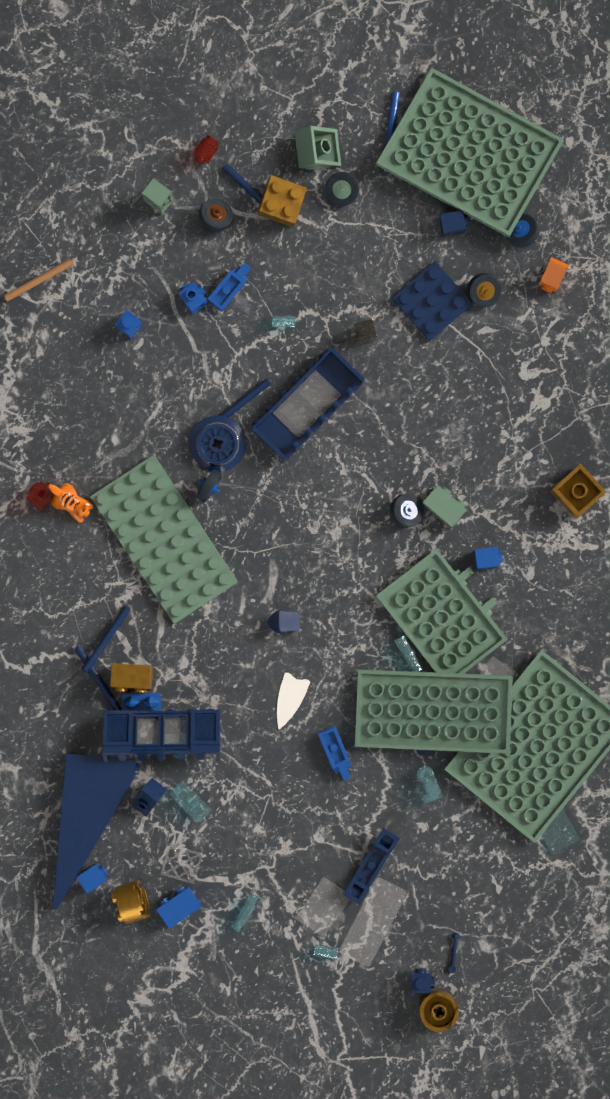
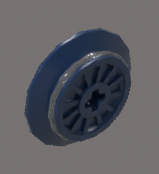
[189,415,246,472]

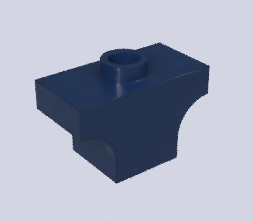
[131,778,167,817]

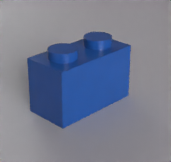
[156,886,202,929]

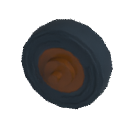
[199,198,233,232]

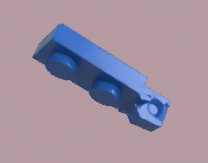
[207,262,251,312]
[318,726,351,780]

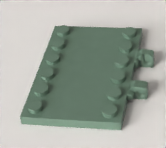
[376,549,508,674]

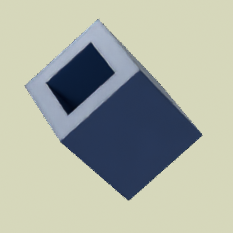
[439,210,469,236]

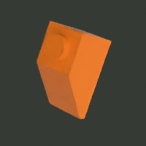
[539,257,569,293]

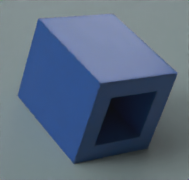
[115,310,143,339]
[474,547,503,570]
[76,864,108,893]

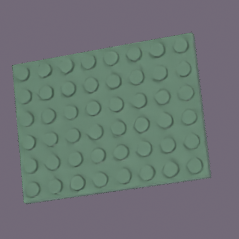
[376,68,564,238]
[444,650,610,843]

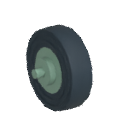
[325,171,360,206]

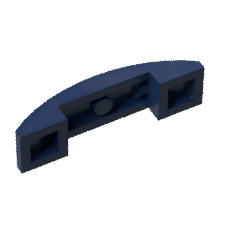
[343,828,400,905]

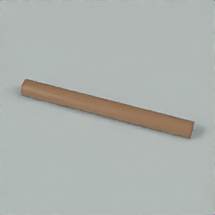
[4,259,73,302]

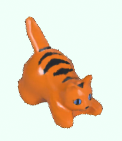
[48,483,94,523]

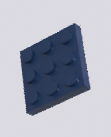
[392,261,473,342]

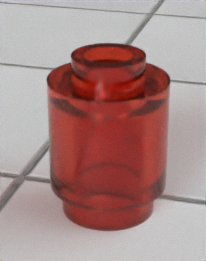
[193,135,219,165]

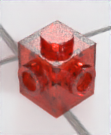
[26,481,55,512]

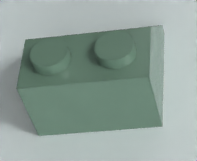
[294,126,341,170]

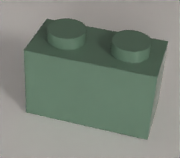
[142,178,174,215]
[422,485,467,529]

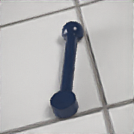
[448,933,460,973]

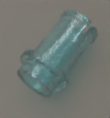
[272,314,295,329]
[314,944,338,961]

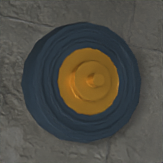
[467,273,502,307]

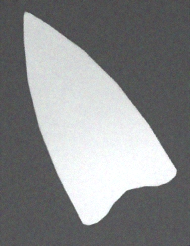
[277,673,310,729]

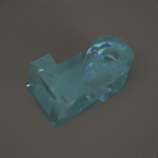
[417,766,442,804]

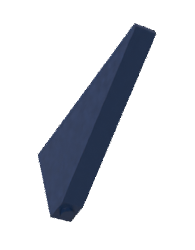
[53,754,140,910]

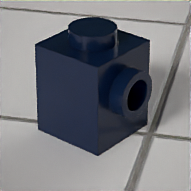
[410,968,435,993]

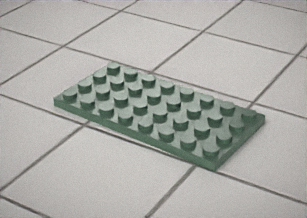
[90,455,238,624]
[355,670,513,754]

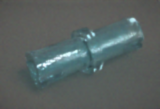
[394,635,423,672]
[231,893,260,933]

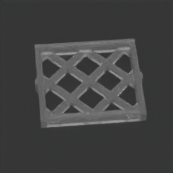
[161,844,203,884]

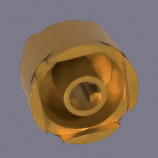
[111,880,150,924]
[418,990,459,1032]

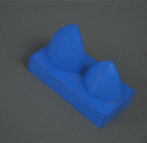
[122,693,161,711]

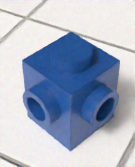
[178,282,208,315]

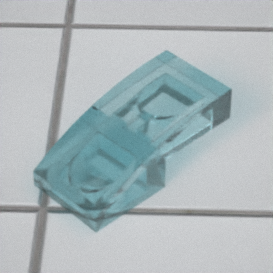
[170,781,212,824]

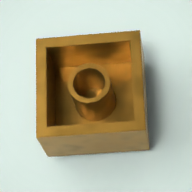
[256,175,307,227]
[550,464,606,519]
[110,663,153,693]

